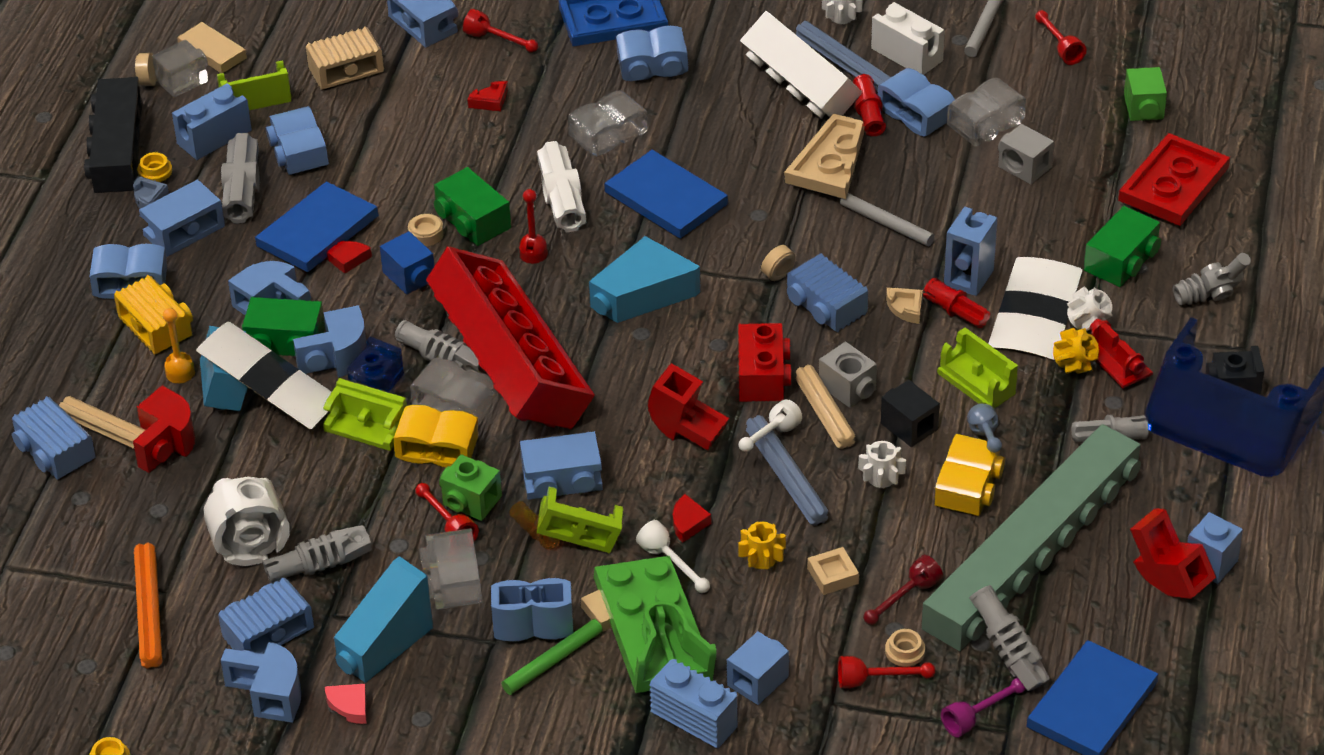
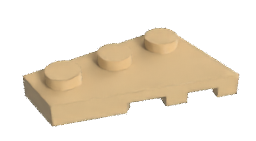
[784,113,864,199]

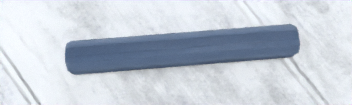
[796,21,891,92]
[746,415,828,526]

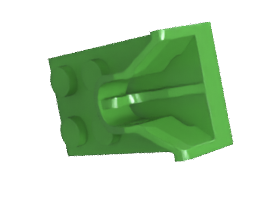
[593,556,716,693]

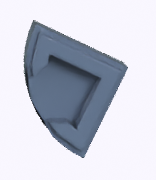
[133,176,169,209]

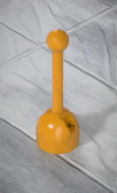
[163,308,195,384]

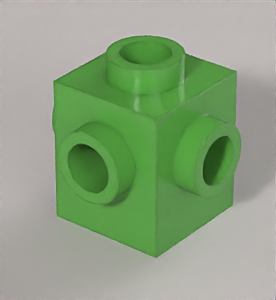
[439,454,502,521]

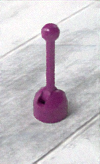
[941,678,1026,737]

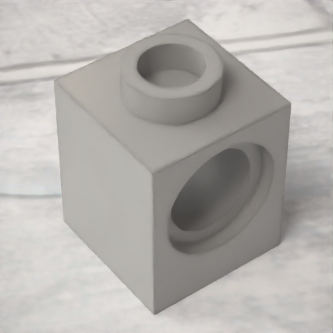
[998,124,1054,184]
[819,341,877,408]

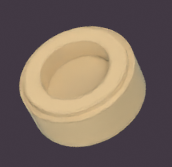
[135,53,157,87]
[408,214,443,246]
[761,245,796,281]

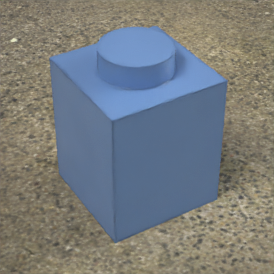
[1187,512,1243,584]
[727,631,789,705]

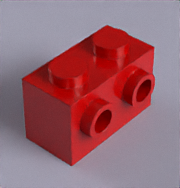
[738,323,791,402]

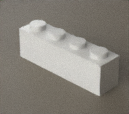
[740,11,863,119]

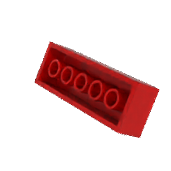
[426,246,595,429]

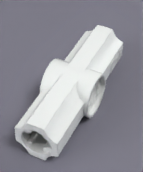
[537,141,586,233]

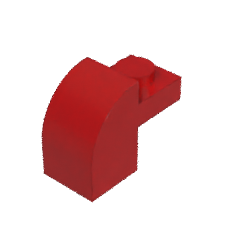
[648,363,729,450]
[133,385,195,473]
[1130,508,1216,599]

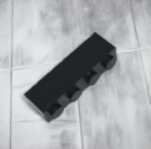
[84,77,143,193]

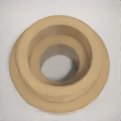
[885,629,925,667]

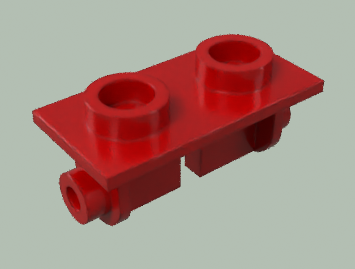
[1090,319,1153,388]

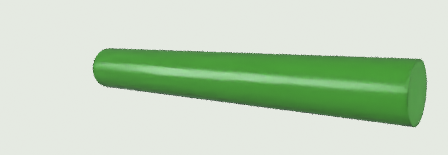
[501,619,603,695]

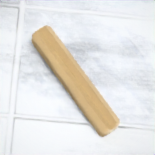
[796,365,855,450]
[59,396,145,449]

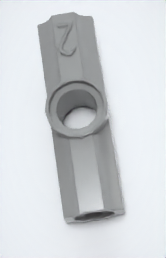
[221,133,260,223]

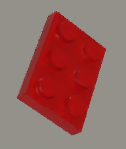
[1118,133,1230,226]

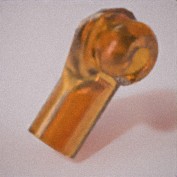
[509,501,560,549]

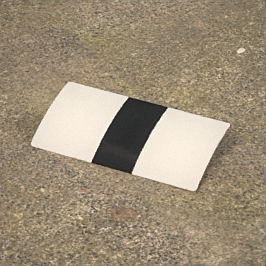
[988,257,1082,360]
[196,322,331,429]

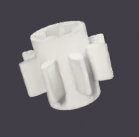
[822,0,863,24]
[1067,286,1113,331]
[858,441,906,488]

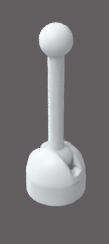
[738,400,802,452]
[636,520,710,593]

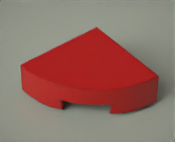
[467,81,508,112]
[325,241,372,273]
[673,494,711,543]

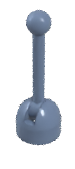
[967,403,1002,453]

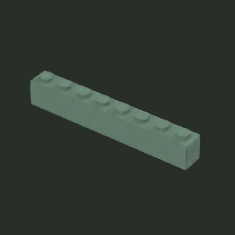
[922,424,1141,652]

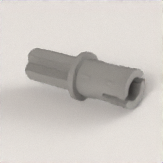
[1071,415,1148,442]

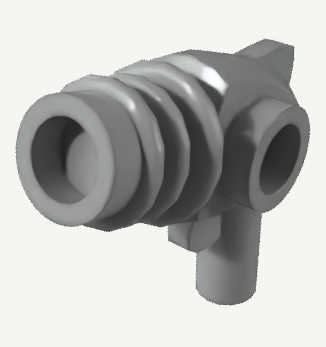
[1173,253,1251,305]

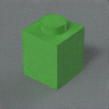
[1124,67,1167,121]

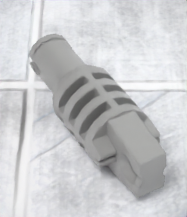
[395,320,486,379]
[263,525,372,583]
[969,585,1050,691]

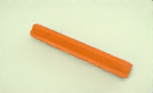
[134,542,162,669]

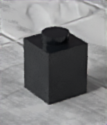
[880,380,940,447]

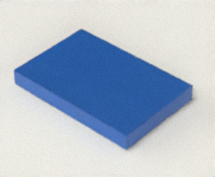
[559,0,668,47]
[604,150,728,239]
[255,181,379,272]
[1027,640,1158,755]

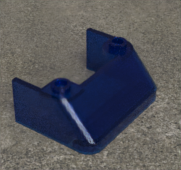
[1145,317,1324,477]

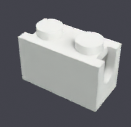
[871,2,945,75]

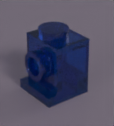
[347,336,404,392]

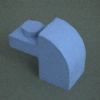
[228,261,311,315]
[293,305,367,377]
[221,642,301,723]

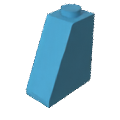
[589,236,700,323]
[334,556,433,683]

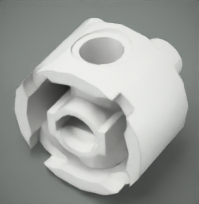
[204,477,289,566]

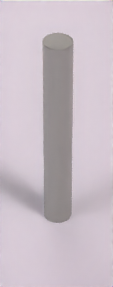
[964,0,1002,57]
[840,193,935,247]

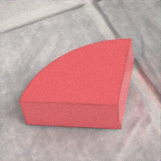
[325,684,367,724]

